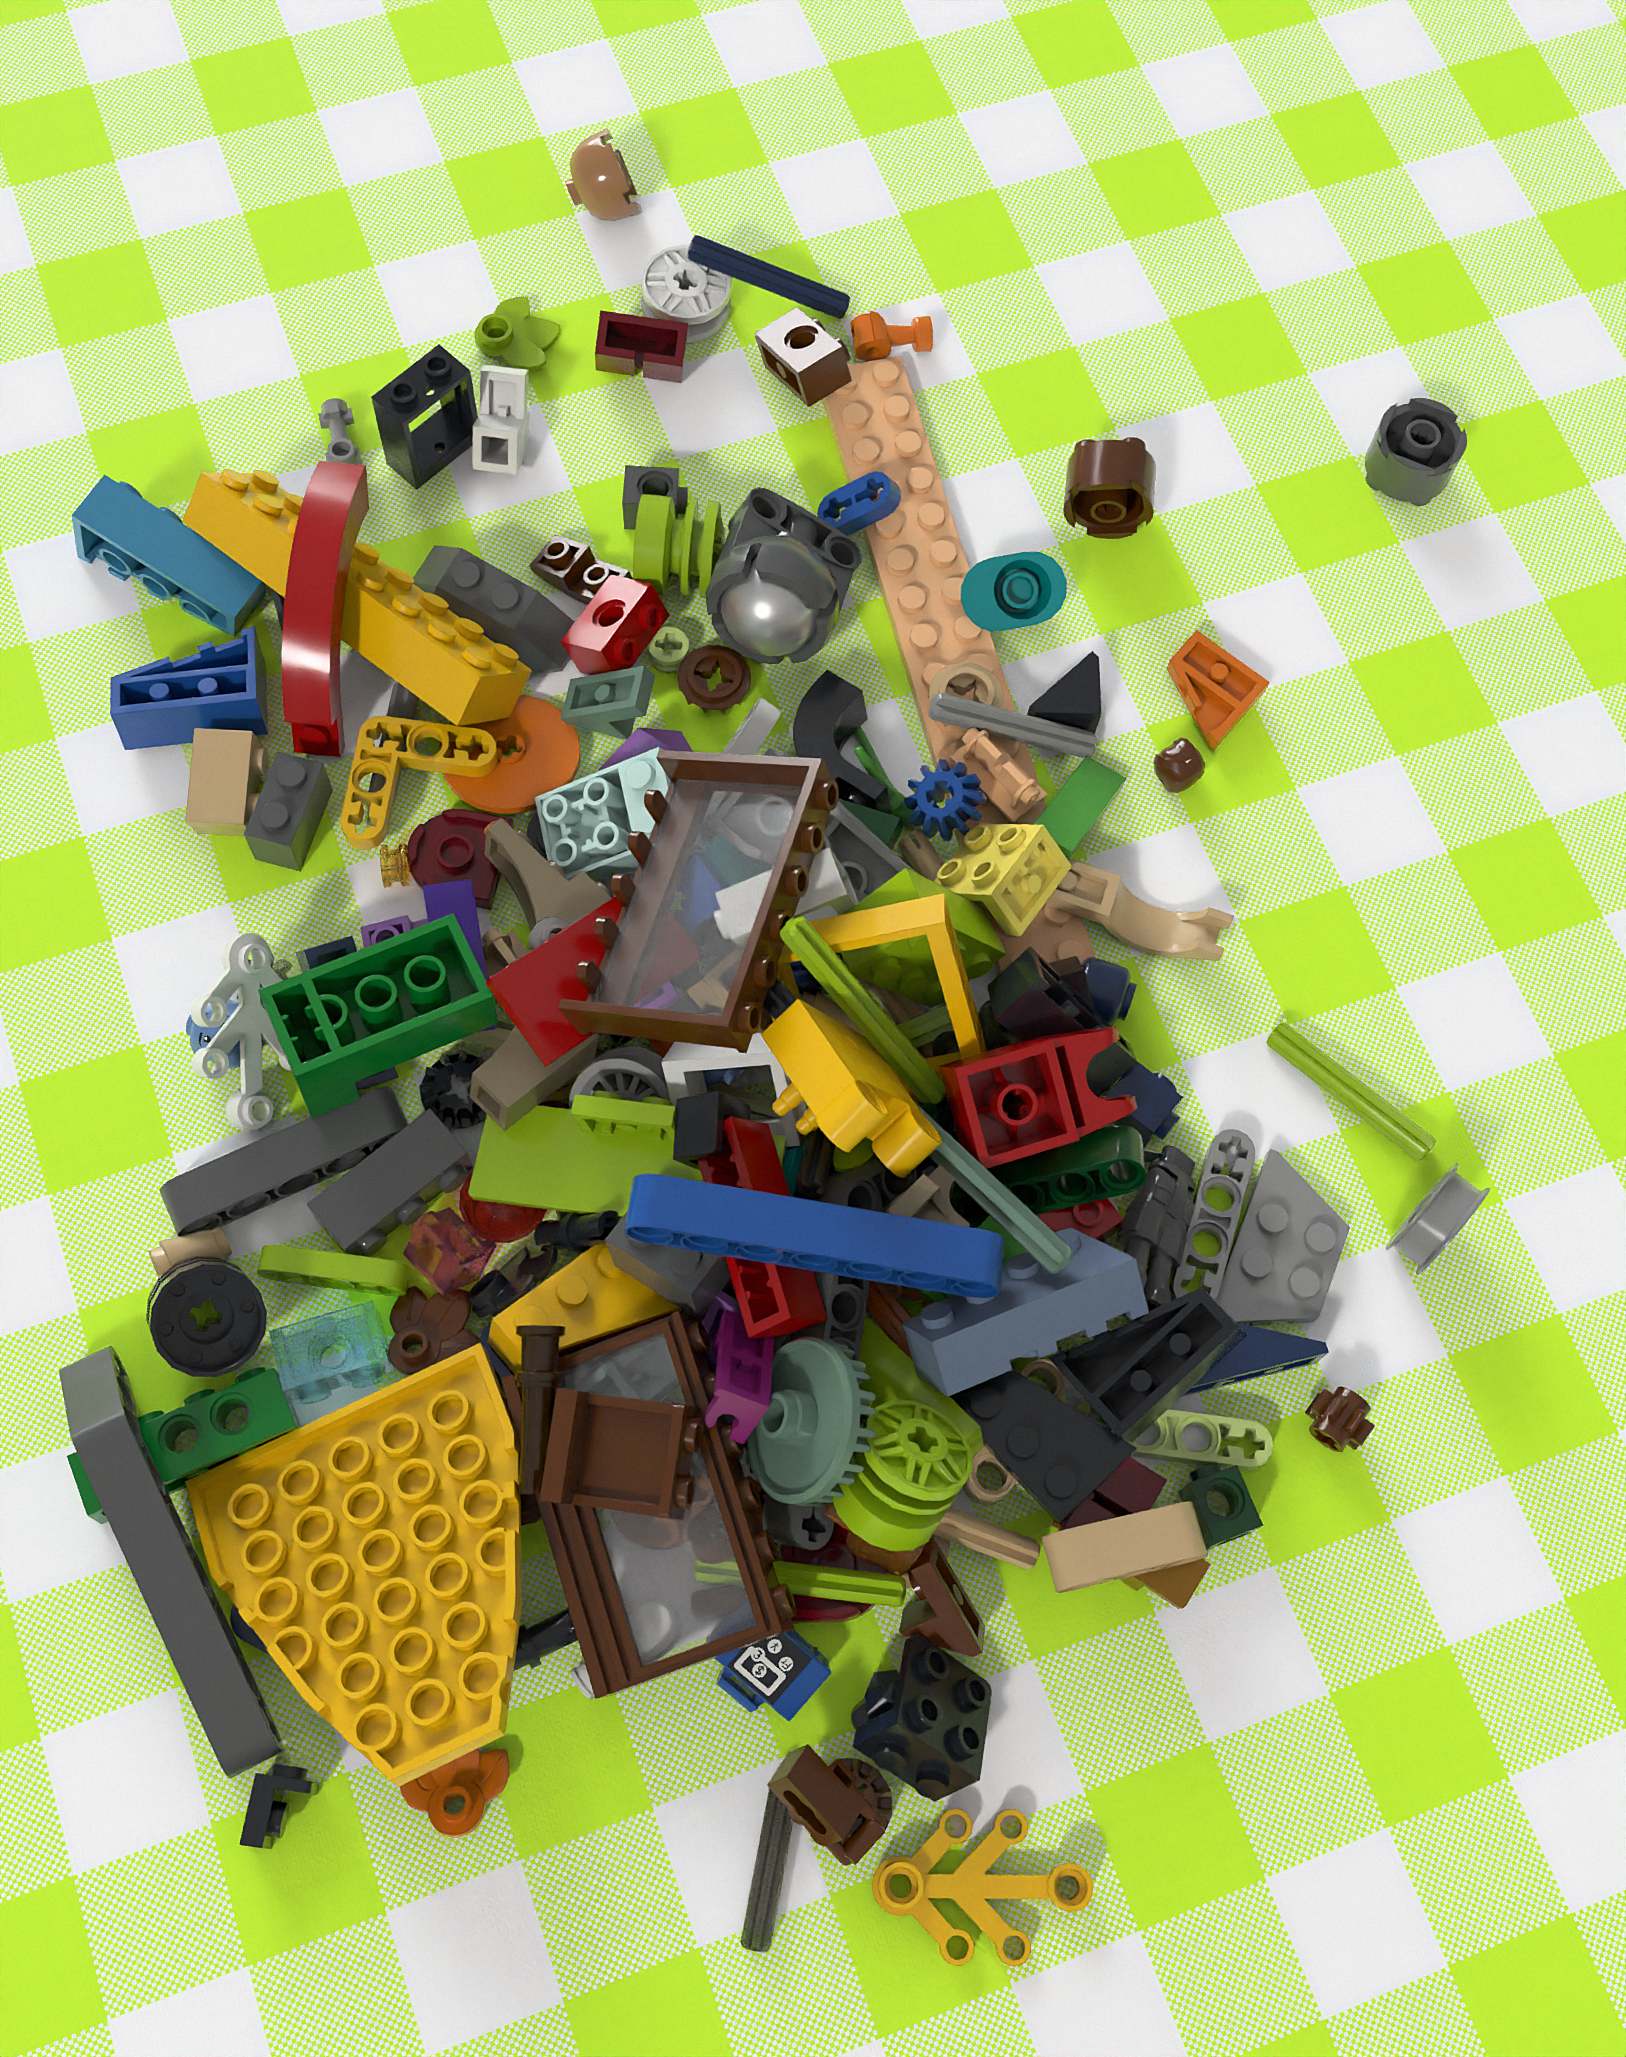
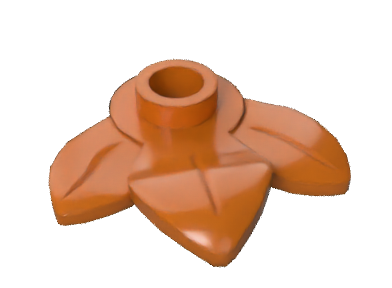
[399,1748,510,1838]

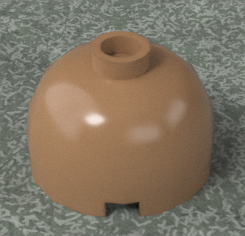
[565,128,642,221]

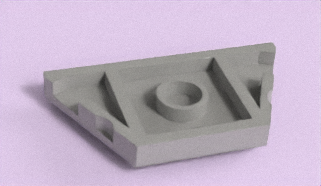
[1215,1148,1350,1326]

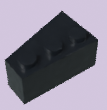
[1048,1287,1248,1443]

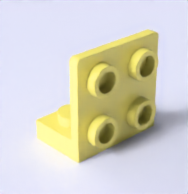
[933,824,1072,936]

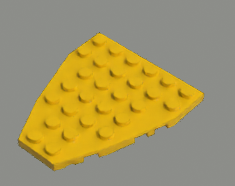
[185,1343,522,1787]

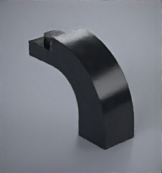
[793,669,892,814]

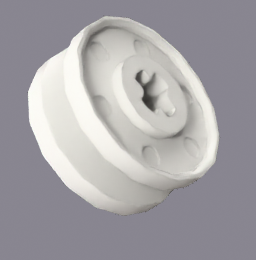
[641,245,731,344]

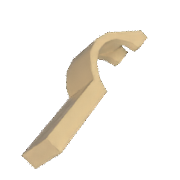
[1045,859,1234,961]

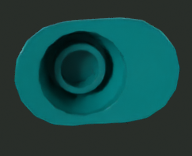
[961,551,1067,631]

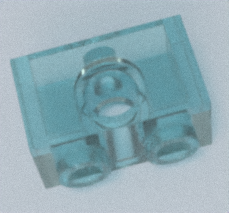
[269,1300,395,1404]

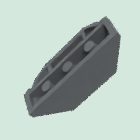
[413,545,575,676]

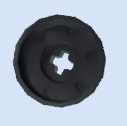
[146,1256,267,1377]

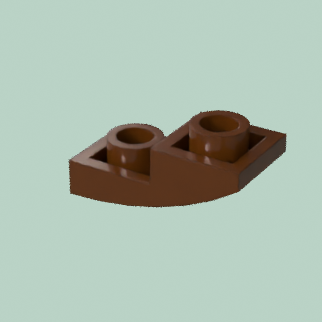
[529,534,633,605]

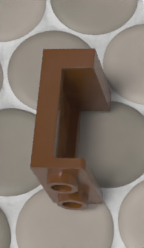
[539,1388,704,1520]

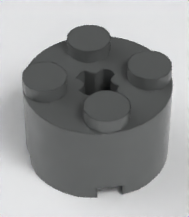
[1365,398,1467,506]

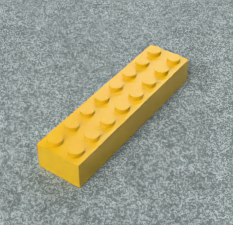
[182,469,532,726]

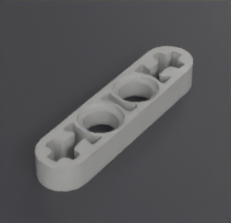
[1169,1129,1255,1301]

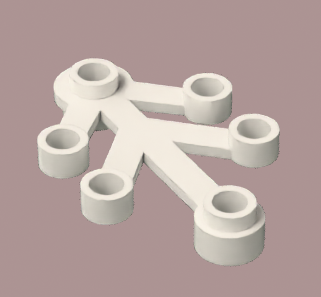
[191,933,291,1130]

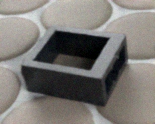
[371,344,478,490]

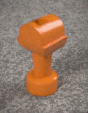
[850,311,933,361]

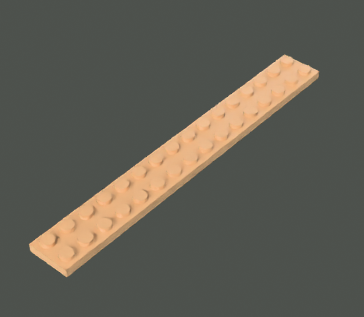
[822,356,1095,975]

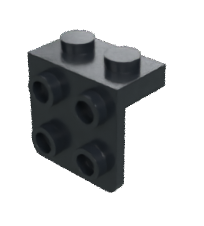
[852,1634,992,1802]

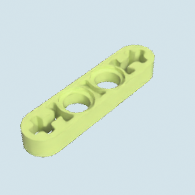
[1075,1401,1273,1471]

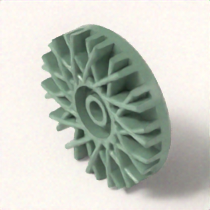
[746,1337,876,1507]

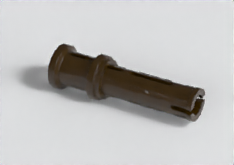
[514,1325,566,1494]

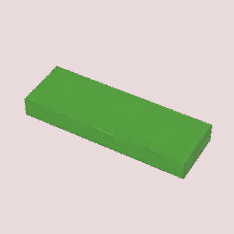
[1033,756,1127,861]

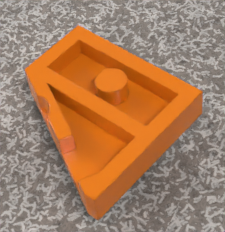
[1167,630,1270,750]

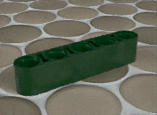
[950,1125,1146,1228]

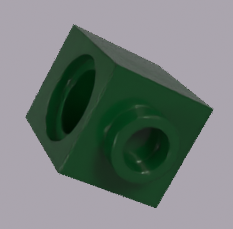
[1178,1462,1263,1550]

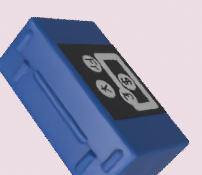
[707,1597,831,1721]

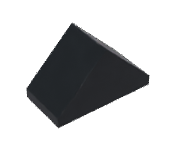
[1027,651,1102,734]

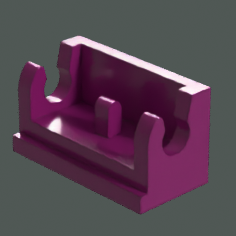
[705,1309,774,1444]

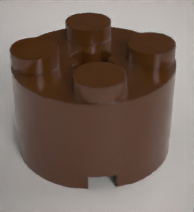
[1063,437,1156,539]

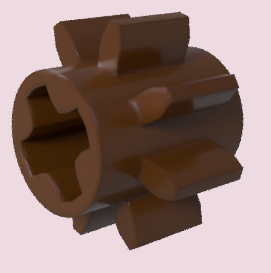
[1305,1386,1375,1452]

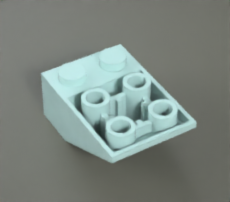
[534,747,705,881]

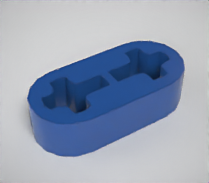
[817,471,901,536]

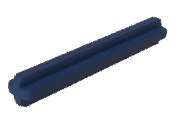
[687,235,850,319]

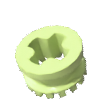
[648,627,689,674]

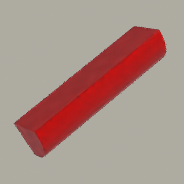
[697,1117,828,1338]

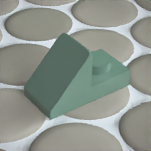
[561,666,655,740]

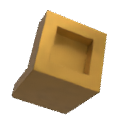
[1119,1559,1211,1609]

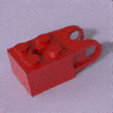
[939,1027,1138,1169]

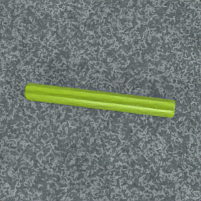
[780,916,946,1104]

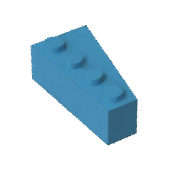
[72,474,265,637]

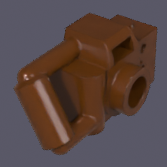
[767,1744,886,1866]

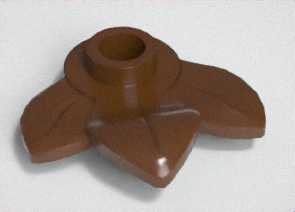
[388,1286,480,1375]

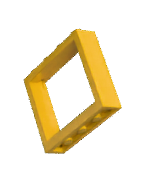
[771,893,988,1102]

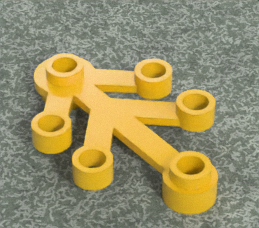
[872,1808,1093,1966]

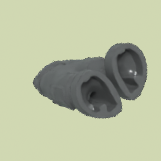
[1116,1145,1195,1320]

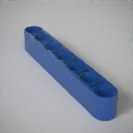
[624,1174,1004,1298]

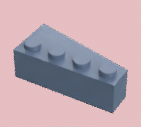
[902,1227,1149,1397]

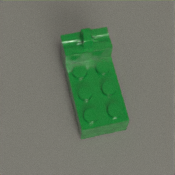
[258,913,498,1119]

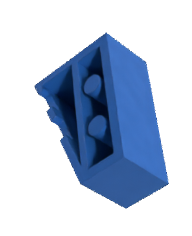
[110,626,268,750]

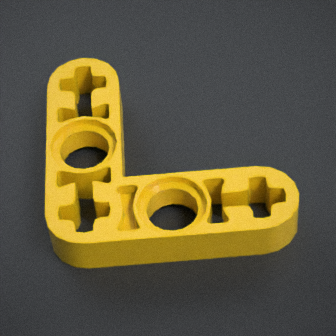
[341,716,498,850]

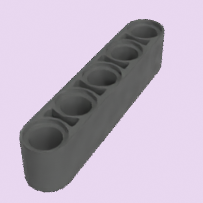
[159,1087,409,1236]

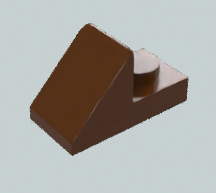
[899,1537,985,1657]

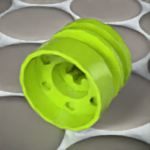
[633,494,725,598]
[833,1400,973,1551]

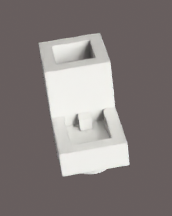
[472,365,530,475]

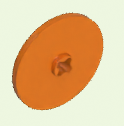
[439,695,581,814]

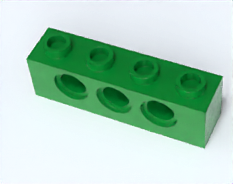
[67,1367,302,1524]

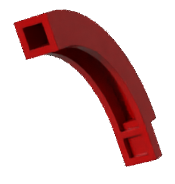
[282,461,369,757]

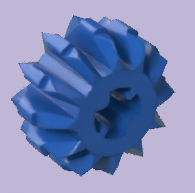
[904,759,986,842]

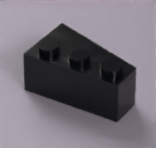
[987,946,1138,1097]

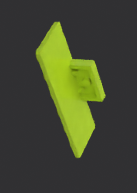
[468,1091,787,1219]

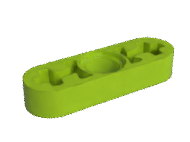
[257,1245,411,1297]

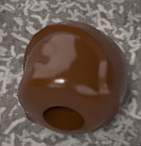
[1153,737,1205,793]

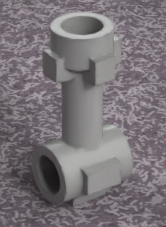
[318,398,362,465]

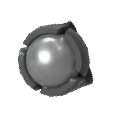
[705,487,862,664]

